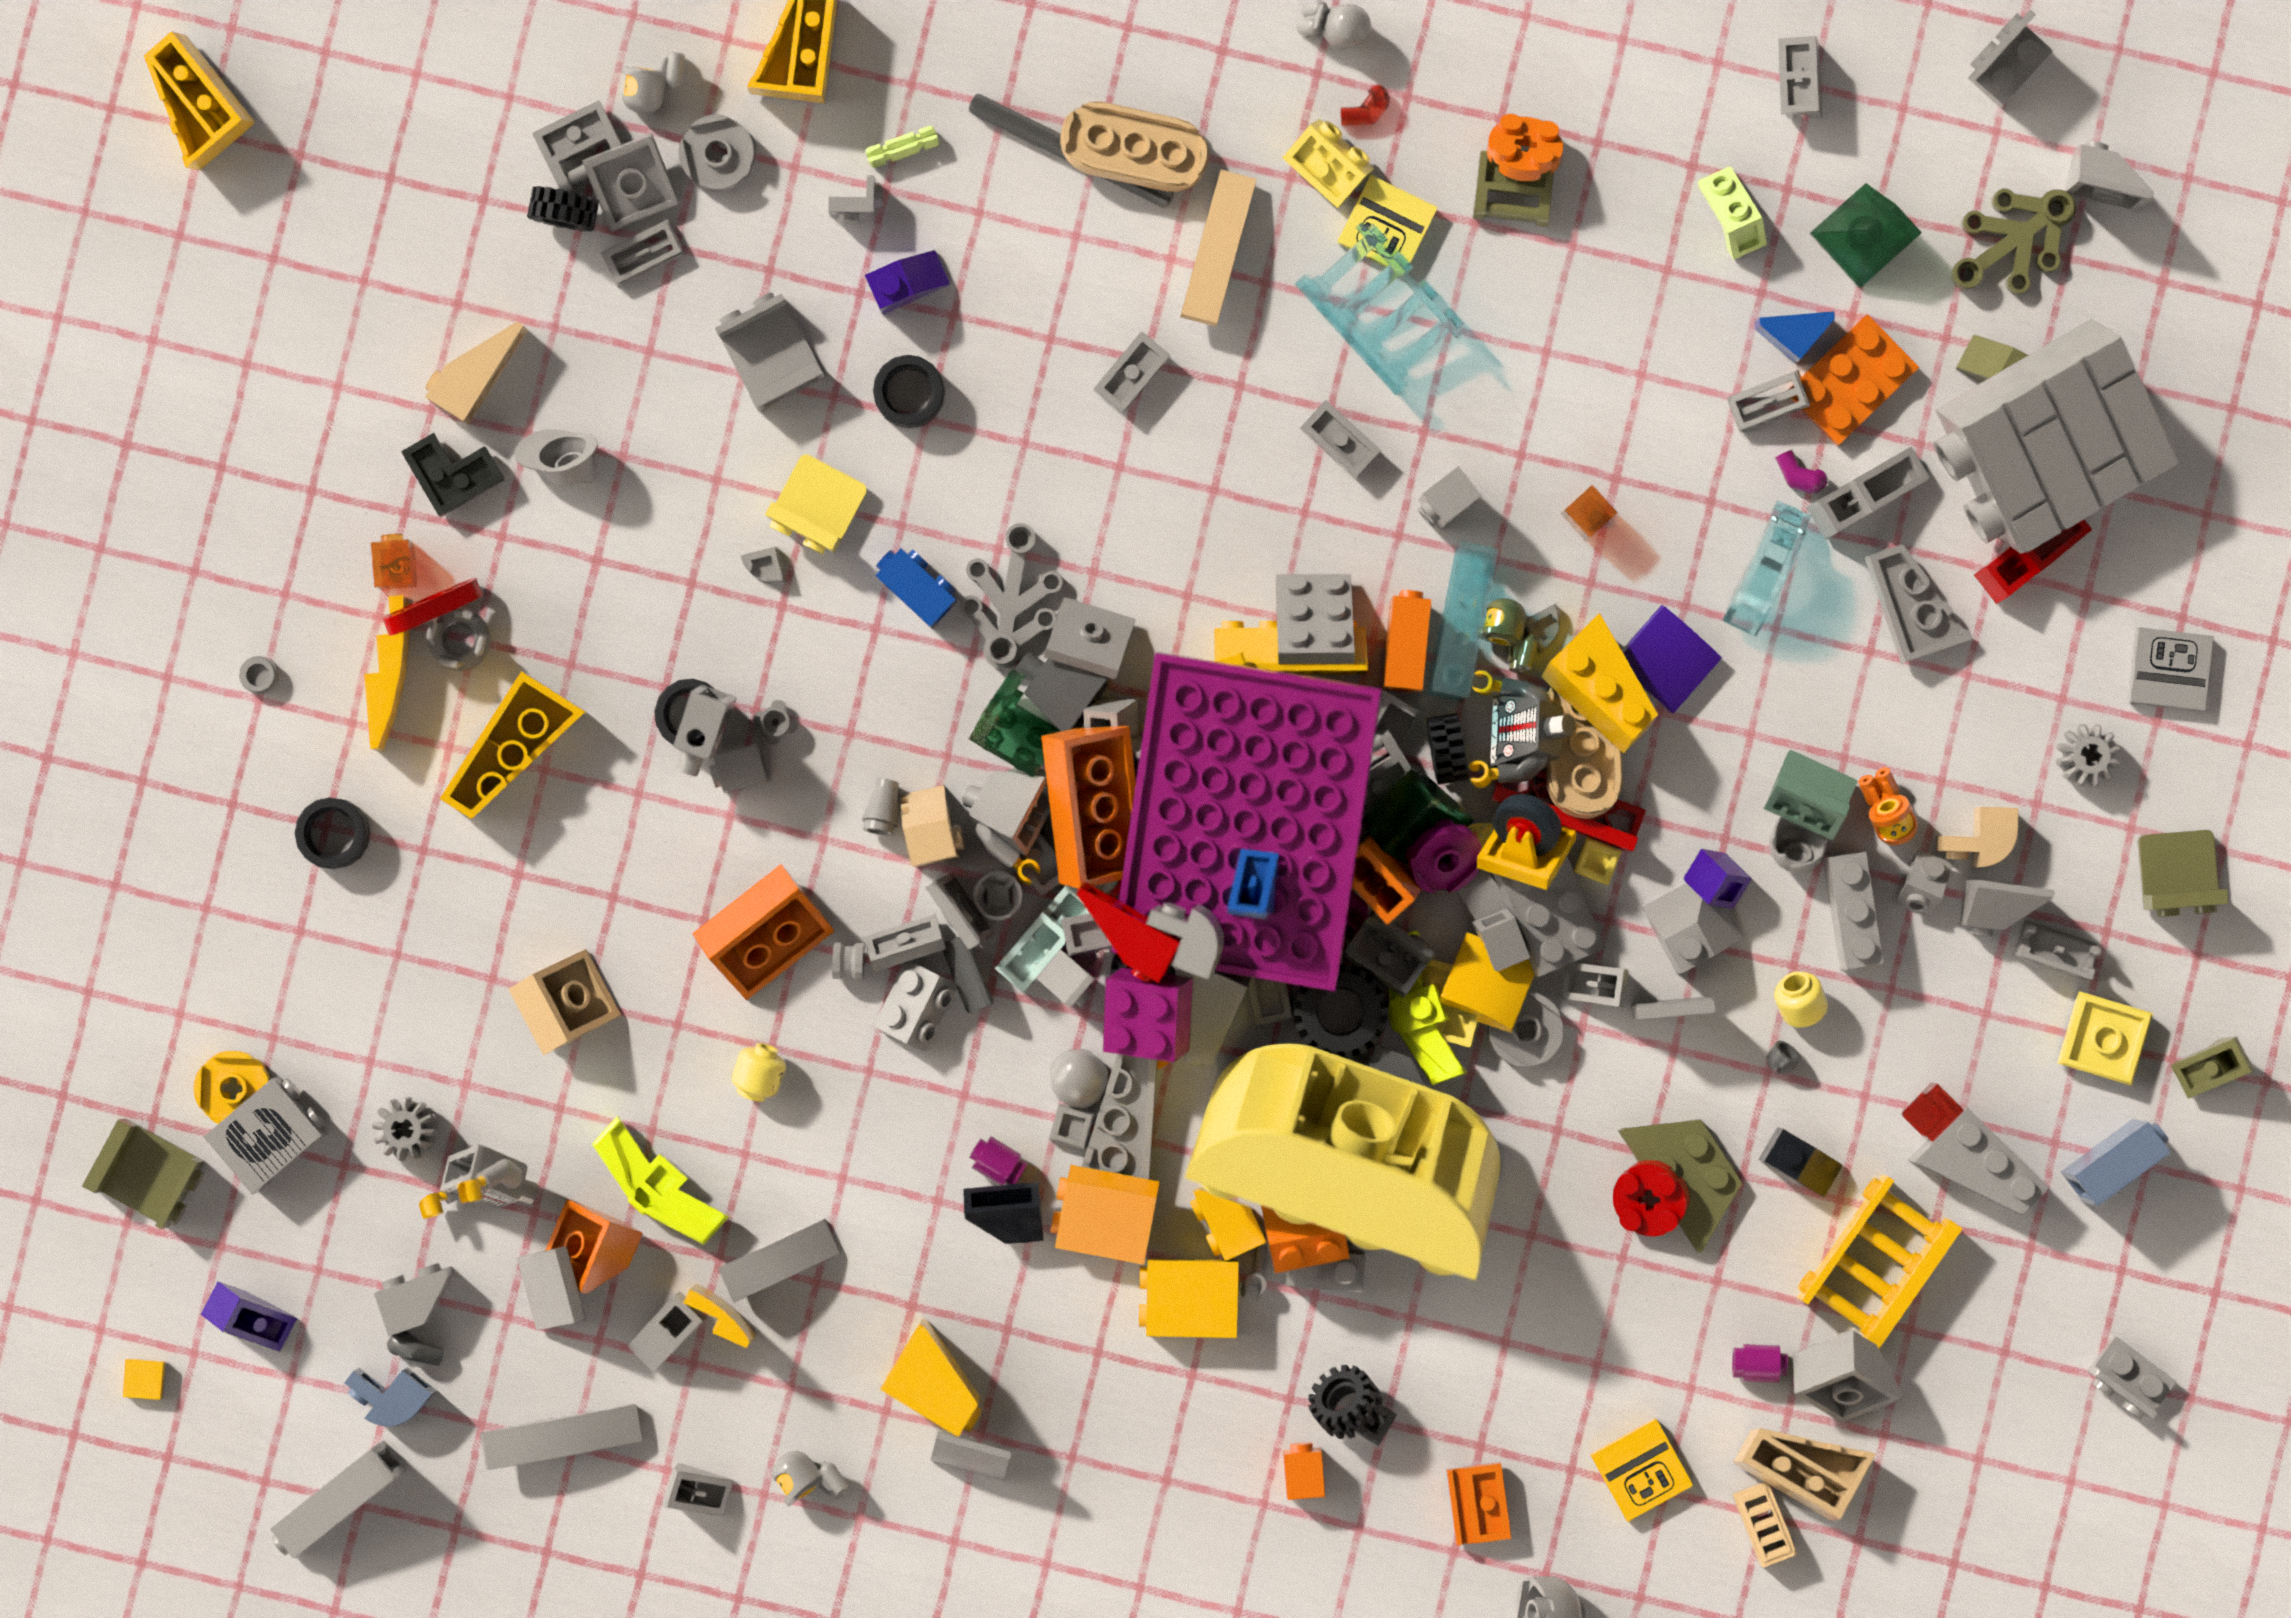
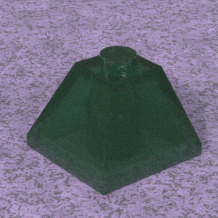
[1809,183,1922,289]

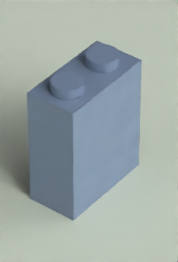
[2061,1119,2171,1207]

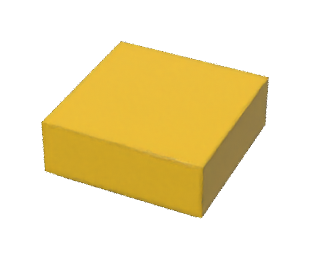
[123,1358,166,1400]

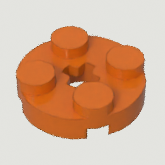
[1487,114,1563,181]

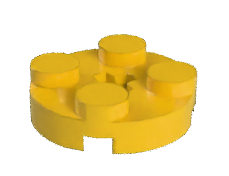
[194,1050,271,1124]

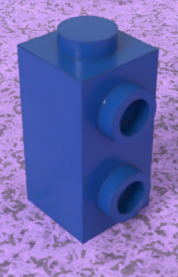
[875,548,957,629]

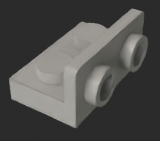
[2087,1335,2177,1420]

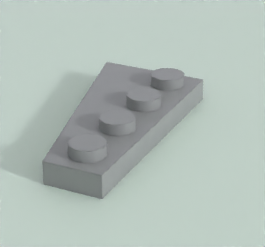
[1081,1054,1158,1180]

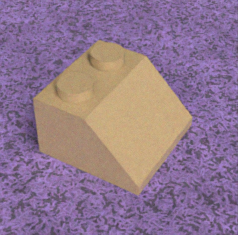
[508,949,621,1056]

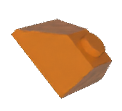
[546,1199,643,1294]

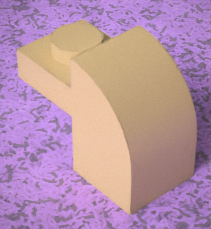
[1936,807,2018,868]

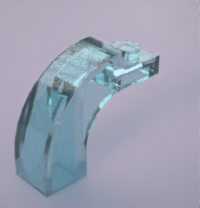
[1722,500,1811,637]

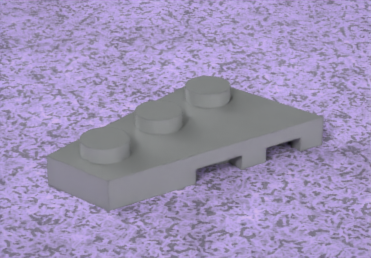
[1864,544,1974,664]

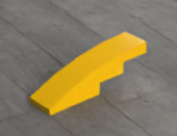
[364,595,410,751]

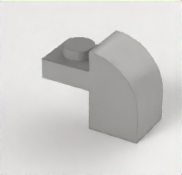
[1147,903,1224,980]

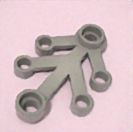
[960,523,1063,669]

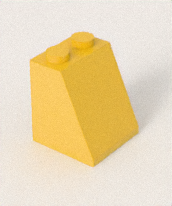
[880,1318,982,1437]

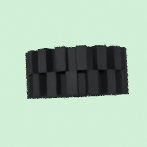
[527,186,599,232]
[1426,713,1468,785]
[1308,1365,1383,1439]

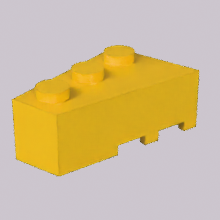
[1541,613,1658,754]

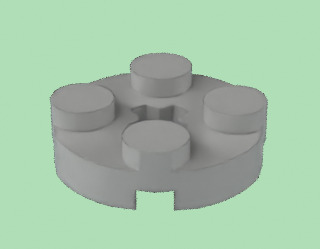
[679,114,755,191]
[1488,992,1563,1067]

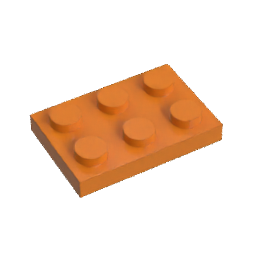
[1788,314,1919,446]

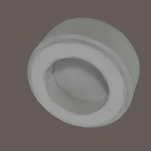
[239,656,279,694]

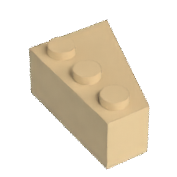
[1733,1428,1876,1521]

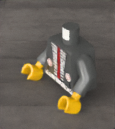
[1468,670,1576,788]

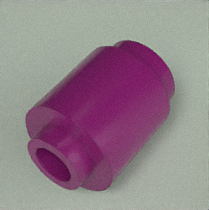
[969,1136,1028,1185]
[1732,1344,1788,1383]

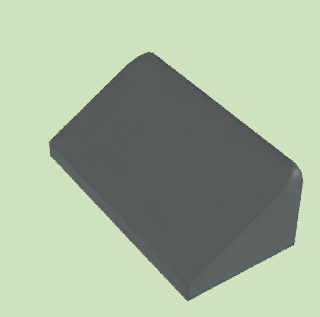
[942,937,994,1013]

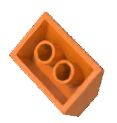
[692,864,835,1001]

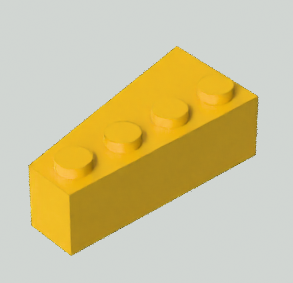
[439,671,586,819]

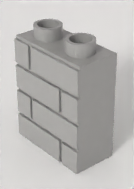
[1934,318,2179,554]

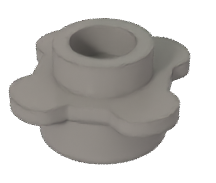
[753,700,798,745]

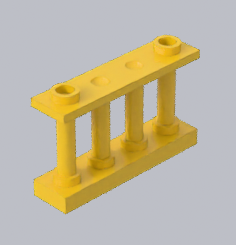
[1797,1175,1963,1349]

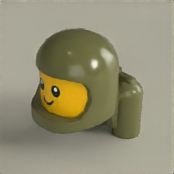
[1476,598,1538,674]

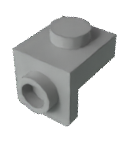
[828,175,883,224]
[1896,849,1953,916]

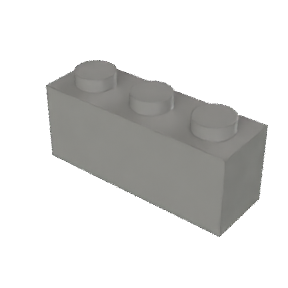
[1823,852,1884,970]

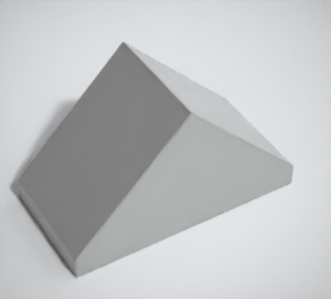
[1561,962,1629,1007]
[662,1463,734,1516]

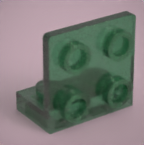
[969,668,1061,777]

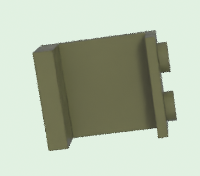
[82,1118,205,1229]

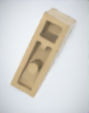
[425,322,528,425]

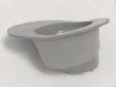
[514,429,598,487]

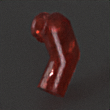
[1340,85,1390,126]

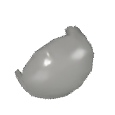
[1769,817,1827,873]
[1050,1049,1109,1108]

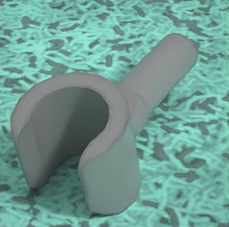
[1240,1245,1267,1301]

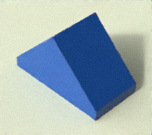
[1754,311,1835,364]
[1227,849,1279,918]

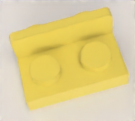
[1282,119,1374,208]

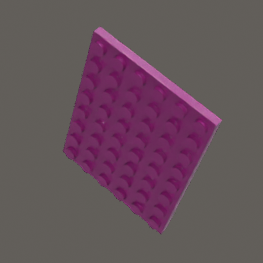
[1111,652,1383,991]

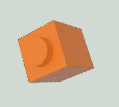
[1283,1442,1325,1500]

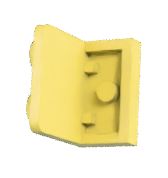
[765,454,867,555]

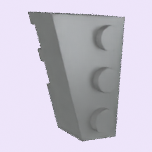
[1908,1106,2049,1215]

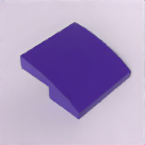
[1621,605,1722,714]

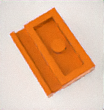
[1446,1462,1511,1546]

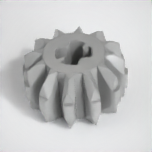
[2056,724,2121,787]
[372,1097,438,1161]

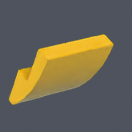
[1440,933,1535,1033]
[684,1284,756,1348]

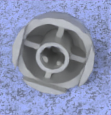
[1517,1576,1585,1618]

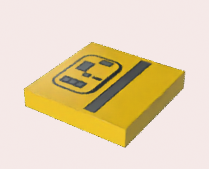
[1590,1418,1693,1522]

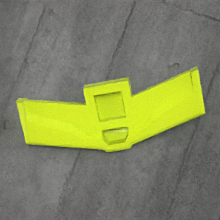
[1388,931,1467,1086]
[592,1116,730,1245]

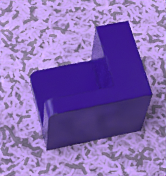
[1684,849,1752,909]

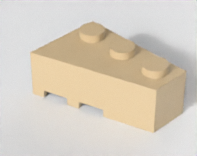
[900,785,966,868]

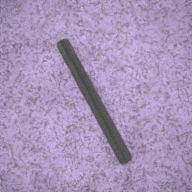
[969,94,1174,208]

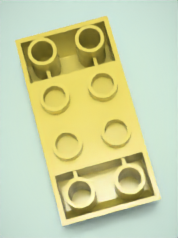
[1185,1044,1501,1280]

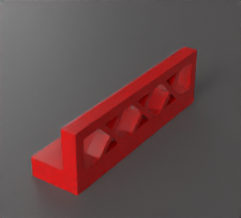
[1489,771,1646,852]

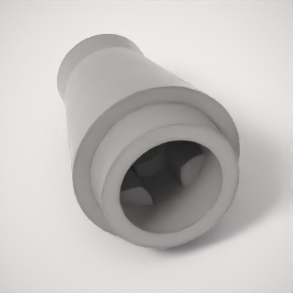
[861,778,899,836]

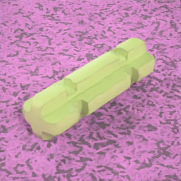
[866,126,939,168]

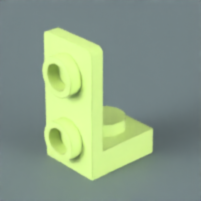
[1698,167,1767,260]

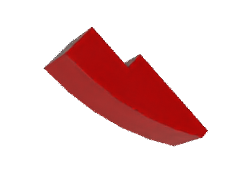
[1974,519,2093,604]

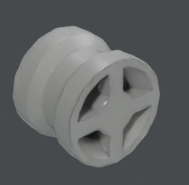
[832,942,865,980]

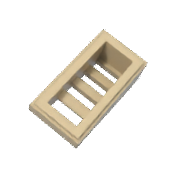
[1732,1482,1797,1568]

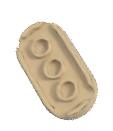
[1060,101,1209,192]
[1545,687,1623,819]

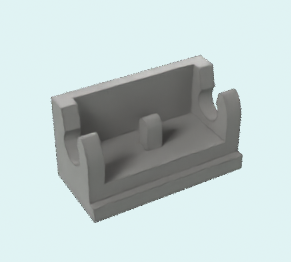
[1778,36,1822,119]
[2013,920,2101,980]

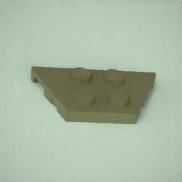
[1618,1119,1742,1253]

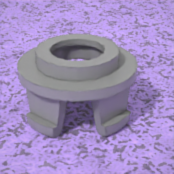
[426,608,491,671]

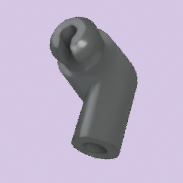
[387,1331,444,1366]

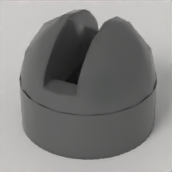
[1767,1040,1801,1074]

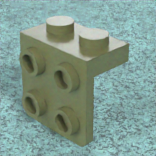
[2138,830,2229,917]

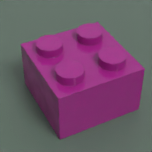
[1103,968,1193,1062]

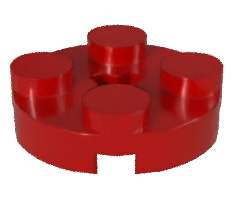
[1613,1160,1690,1237]

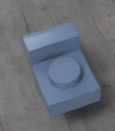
[344,1367,437,1426]

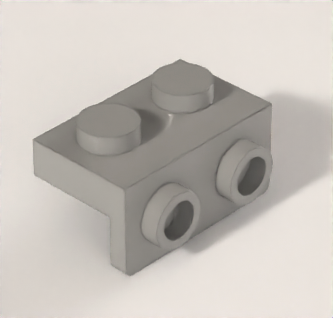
[873,961,958,1051]

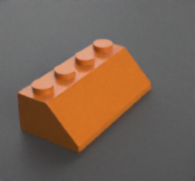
[1042,726,1136,889]

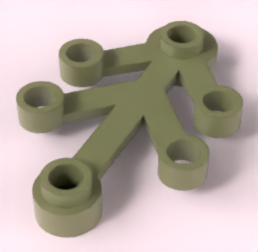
[1951,189,2076,295]

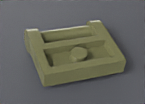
[1473,151,1554,227]

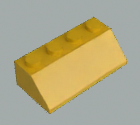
[1214,620,1367,675]

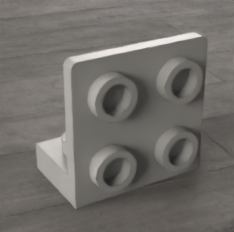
[1968,10,2054,108]

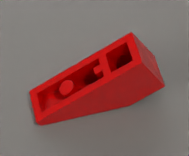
[1076,882,1182,983]

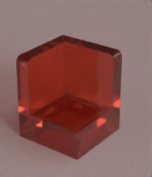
[1901,1082,1964,1142]

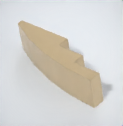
[1180,169,1257,327]

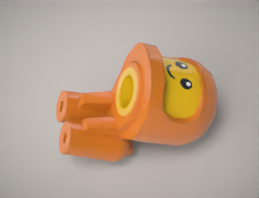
[1858,767,1918,846]

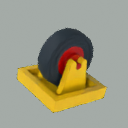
[1477,794,1576,890]

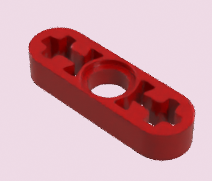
[382,578,483,636]

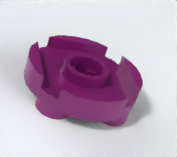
[1405,819,1482,894]

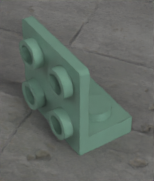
[1764,750,1857,840]

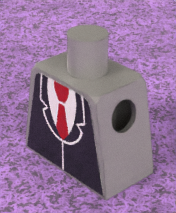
[673,685,737,776]

